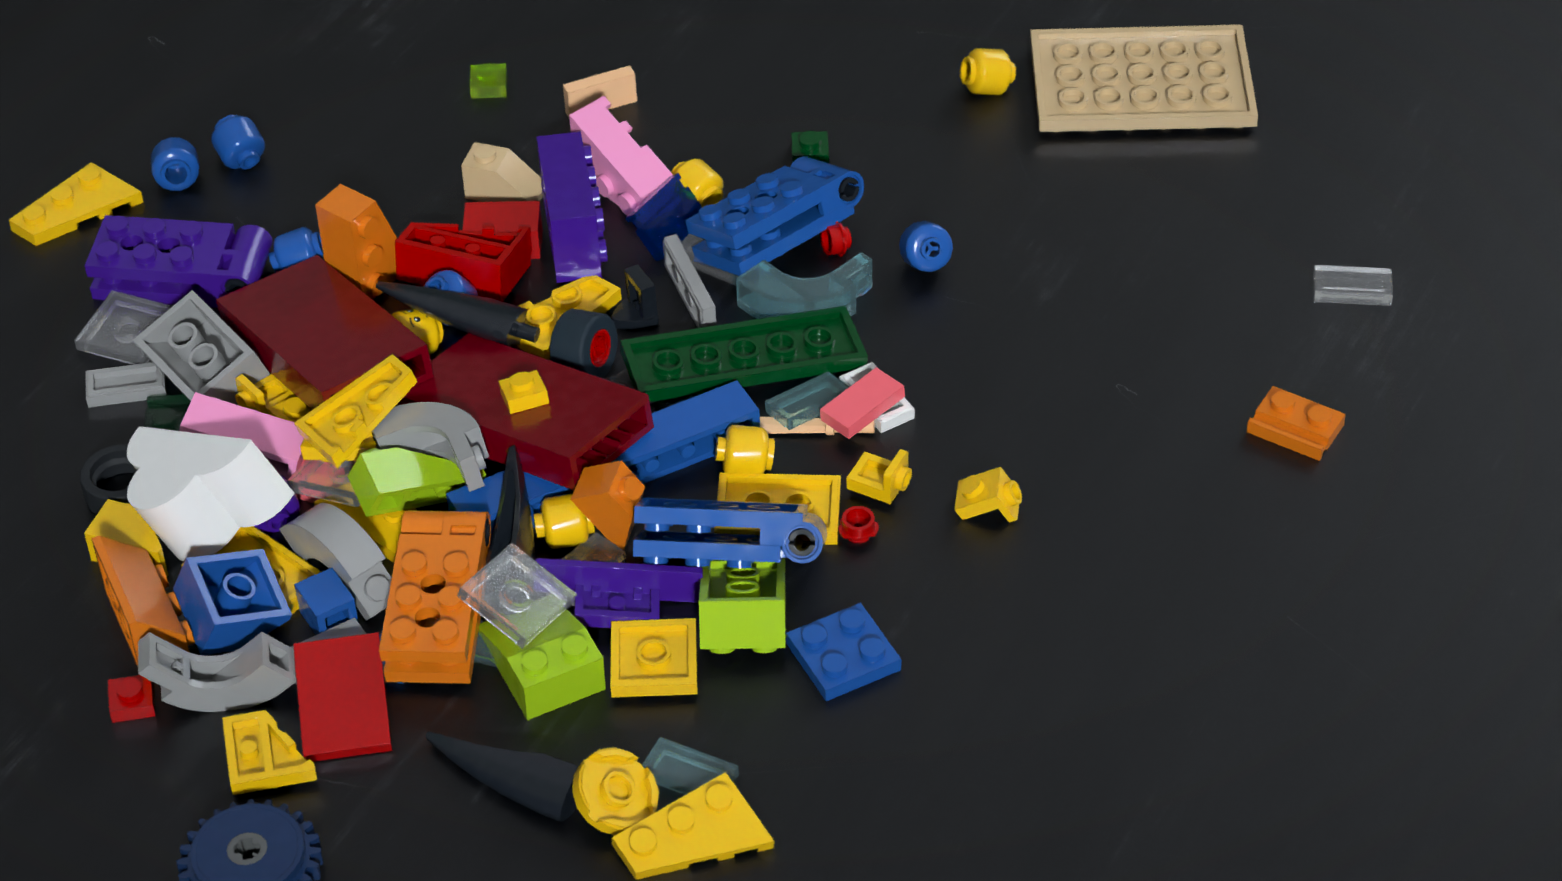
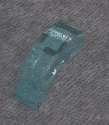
[736,252,872,319]

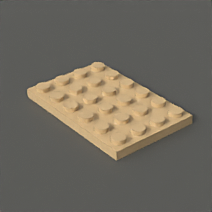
[1030,25,1258,132]

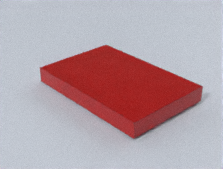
[293,632,392,762]

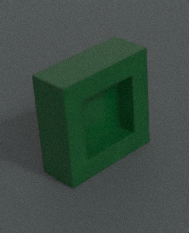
[791,131,829,163]

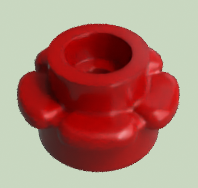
[821,221,852,257]
[838,506,879,544]

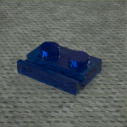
[625,173,702,262]

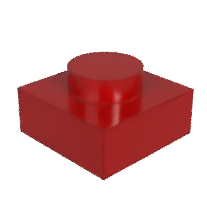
[108,675,156,723]

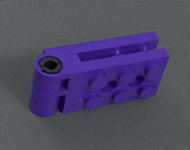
[85,215,273,308]

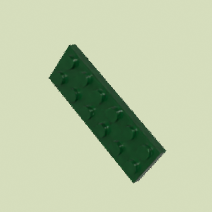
[620,306,868,402]

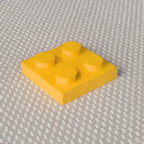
[610,618,698,698]

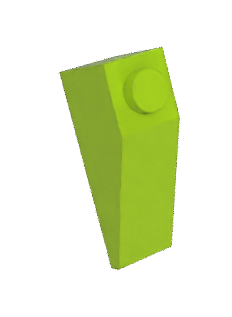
[347,447,486,517]

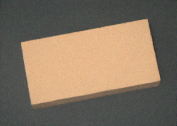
[563,65,637,119]

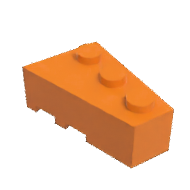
[315,184,397,300]

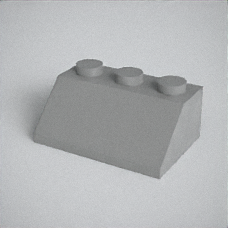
[133,290,270,404]

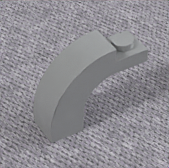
[372,402,489,492]
[279,503,392,621]
[138,632,296,712]

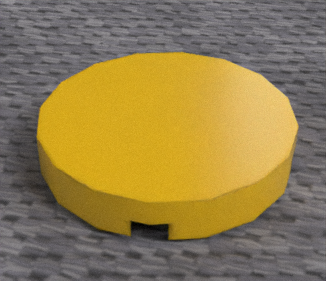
[572,747,659,835]

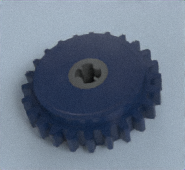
[177,799,323,881]

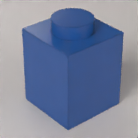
[294,568,359,635]

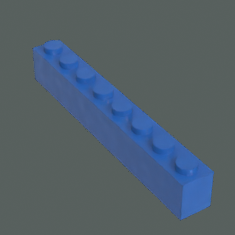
[446,380,760,544]

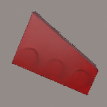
[395,222,531,302]

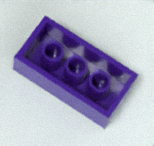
[536,131,608,283]

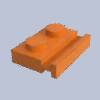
[1247,386,1346,461]

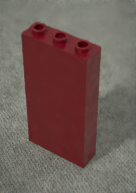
[216,255,434,410]
[396,333,654,490]

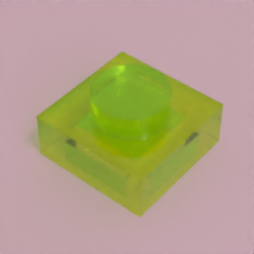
[470,63,507,99]

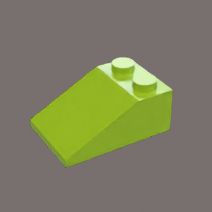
[699,558,786,654]
[478,596,606,720]

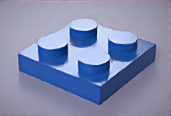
[786,603,901,701]

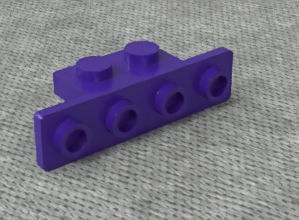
[533,558,703,628]

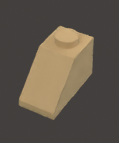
[461,142,543,202]

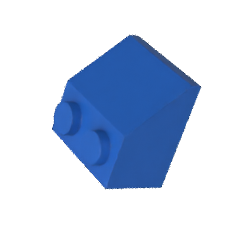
[173,549,292,655]

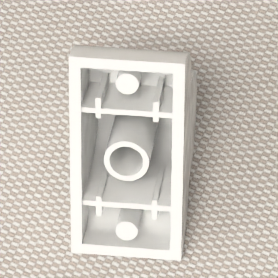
[127,426,294,561]

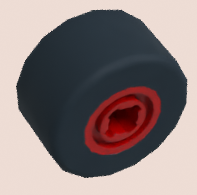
[550,309,618,378]

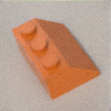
[91,536,195,667]

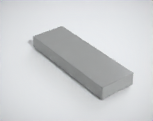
[663,234,716,328]

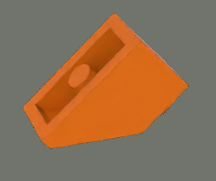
[570,460,645,551]

